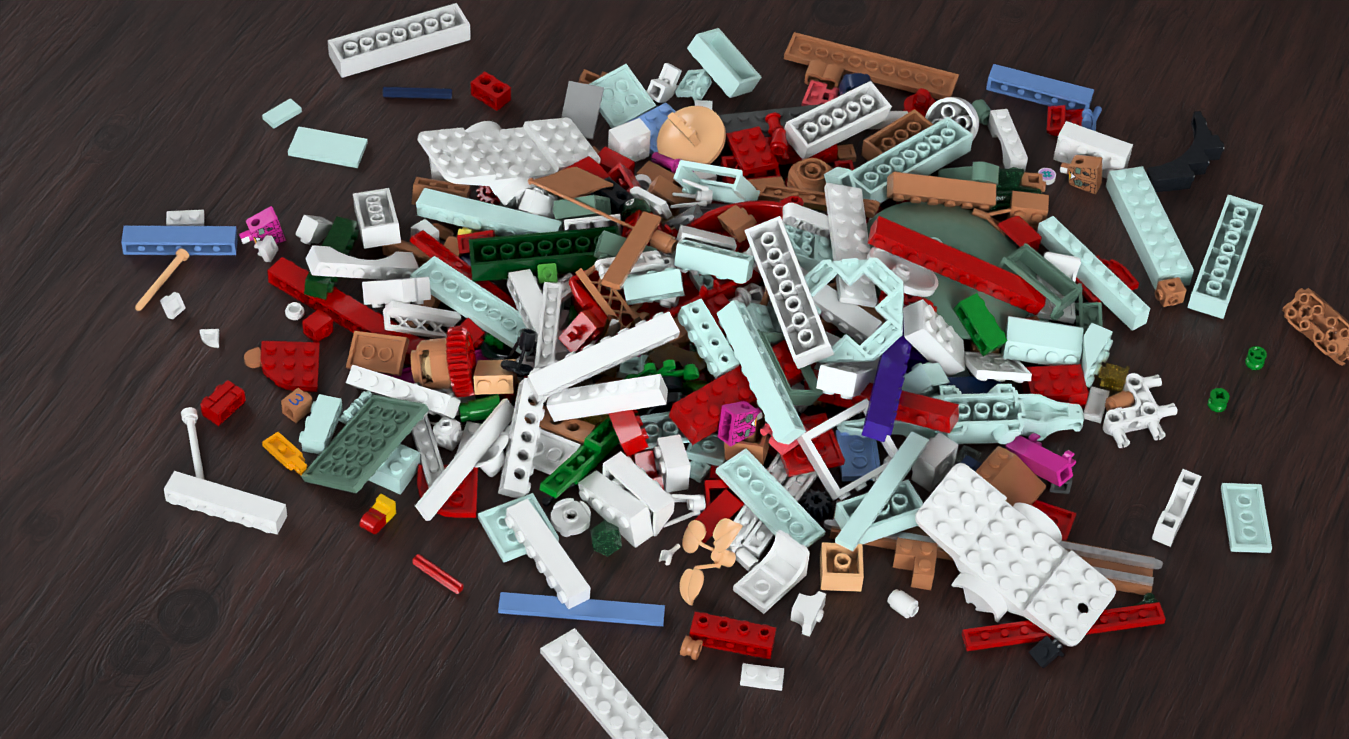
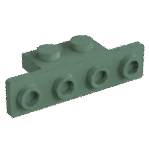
[1075,283,1103,337]

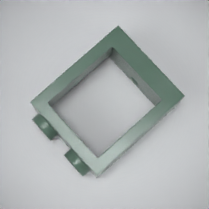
[553,195,611,221]

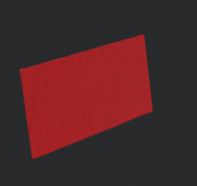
[686,489,744,544]

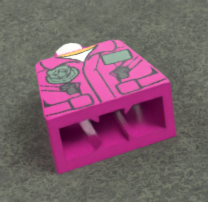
[239,206,286,244]
[718,401,763,447]

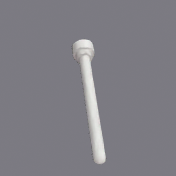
[181,407,205,480]

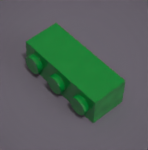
[953,293,1008,357]

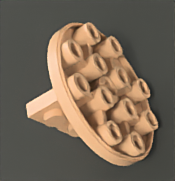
[657,106,726,165]

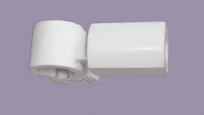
[726,533,758,572]

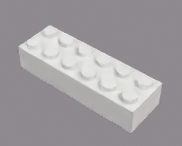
[784,81,892,160]

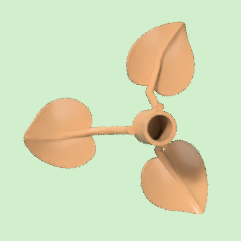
[680,518,743,606]

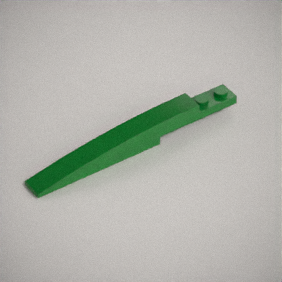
[539,408,646,498]

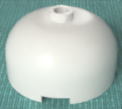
[925,97,979,141]

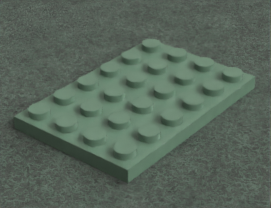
[301,394,429,493]

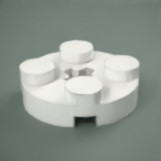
[551,498,591,537]

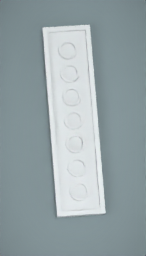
[824,183,877,308]
[540,628,669,739]

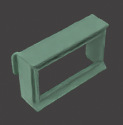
[998,243,1082,321]
[757,329,823,406]

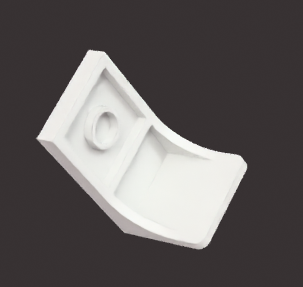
[1037,252,1081,324]
[733,530,810,614]

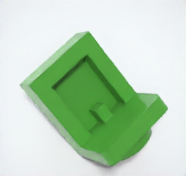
[536,263,558,287]

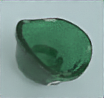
[621,198,653,222]

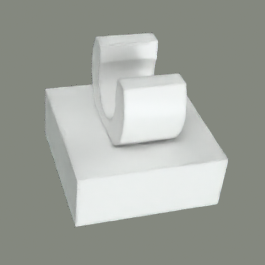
[254,235,279,262]
[160,292,185,319]

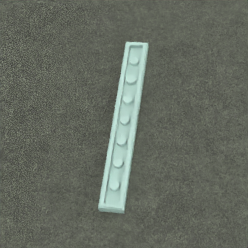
[835,431,929,551]

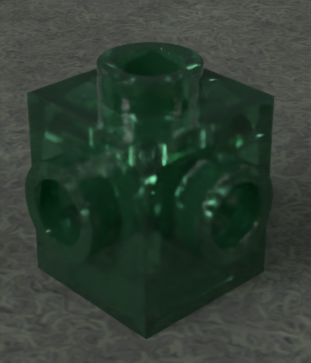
[590,520,622,557]

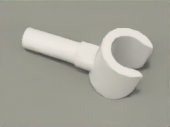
[659,544,680,565]

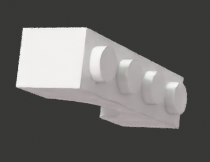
[988,109,1028,175]
[1152,469,1201,547]

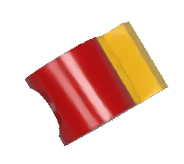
[360,494,396,535]

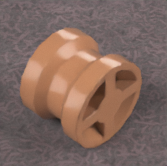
[680,636,703,660]

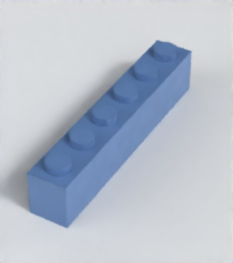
[986,64,1094,110]
[121,226,238,255]

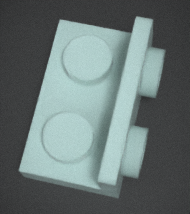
[675,69,712,102]

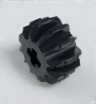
[799,488,833,522]

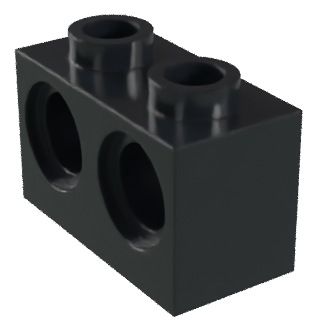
[591,177,635,216]

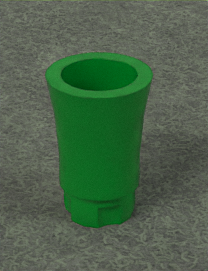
[458,394,500,422]

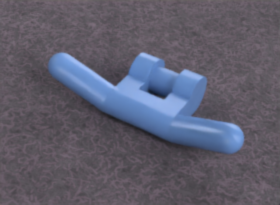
[1081,106,1102,131]

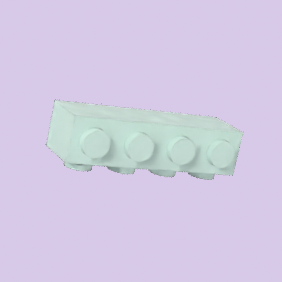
[674,239,755,284]
[677,299,740,379]

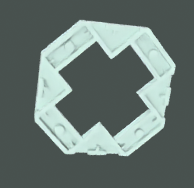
[805,258,904,363]

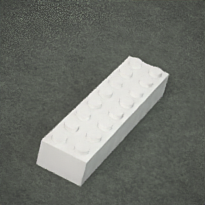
[328,3,470,78]
[744,216,834,369]

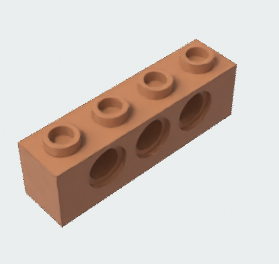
[525,403,595,446]

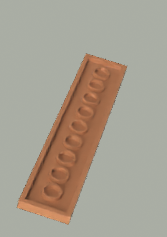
[784,32,959,99]

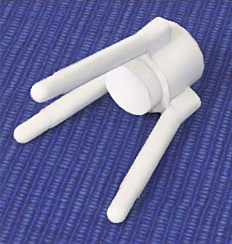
[670,179,713,208]
[664,494,706,527]

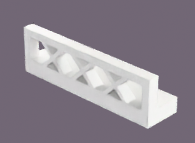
[383,301,461,338]

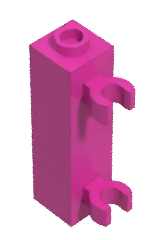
[1005,433,1076,487]

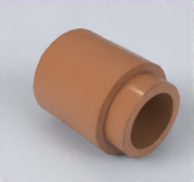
[1105,391,1135,411]

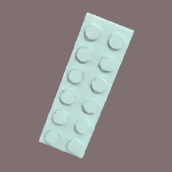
[715,449,826,548]

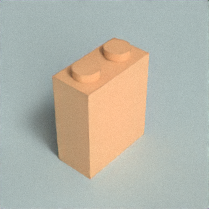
[473,359,517,395]

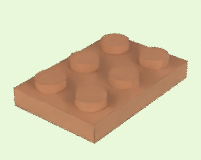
[346,331,409,376]

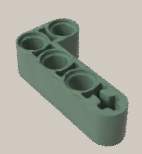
[938,162,999,186]

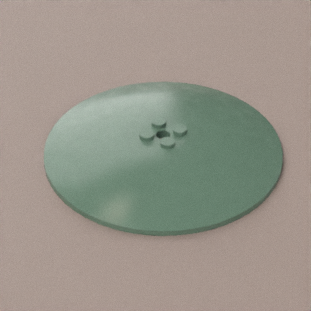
[867,202,1037,339]

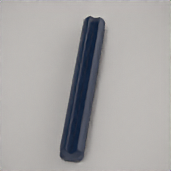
[383,87,452,99]

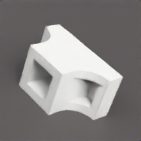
[790,591,826,637]

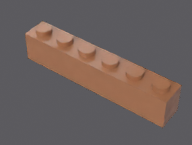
[887,172,996,211]

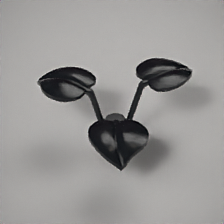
[481,328,537,376]

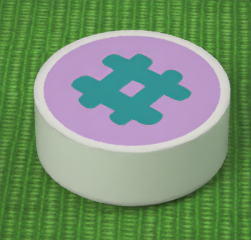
[1038,168,1056,185]

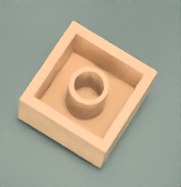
[820,542,864,592]

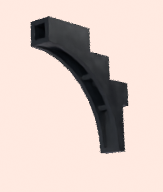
[1146,111,1224,192]

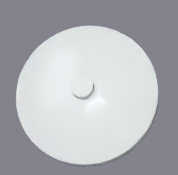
[867,246,938,297]

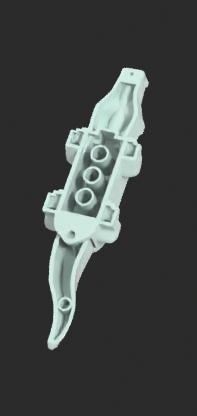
[837,384,1084,444]

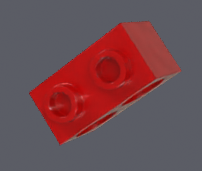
[471,71,511,111]

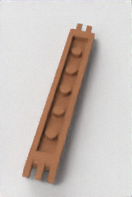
[753,183,880,218]

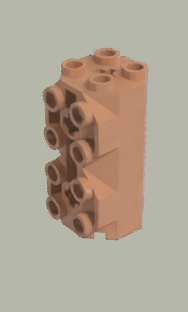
[1282,288,1349,366]

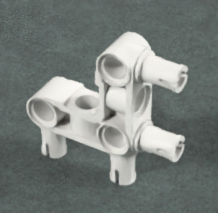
[1102,373,1177,448]

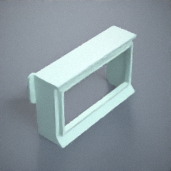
[673,160,761,204]

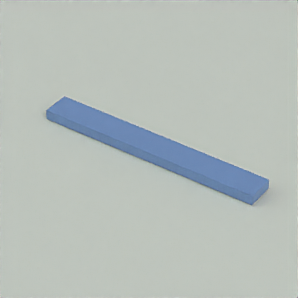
[498,592,665,626]

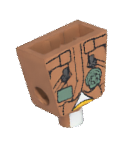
[1060,155,1102,194]

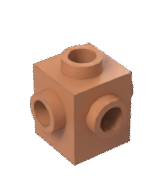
[1155,277,1187,307]

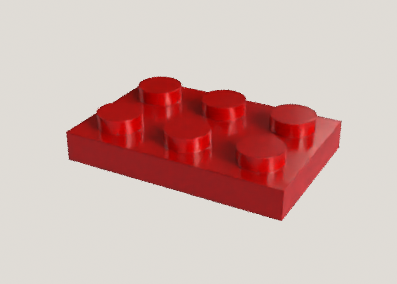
[726,126,778,175]

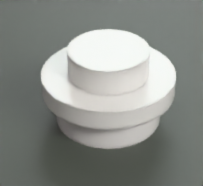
[285,302,304,320]

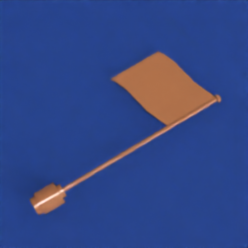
[528,167,678,254]

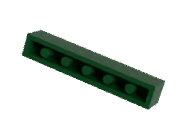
[304,216,360,300]

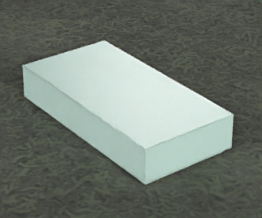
[262,98,302,128]

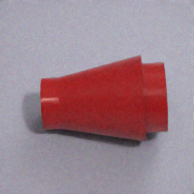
[770,128,787,155]

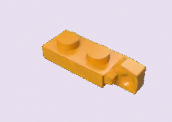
[262,432,307,475]

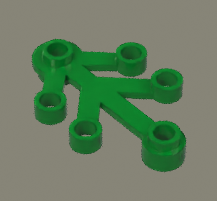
[623,360,699,380]

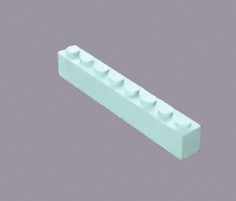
[416,188,563,236]
[1037,216,1150,331]
[716,300,806,445]

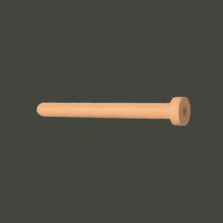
[135,248,189,311]

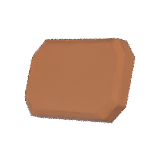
[432,223,454,241]

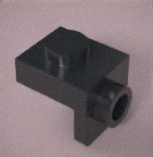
[1029,636,1065,669]

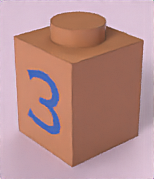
[281,388,312,423]

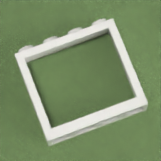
[797,398,898,501]

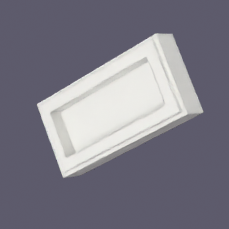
[1083,386,1110,423]

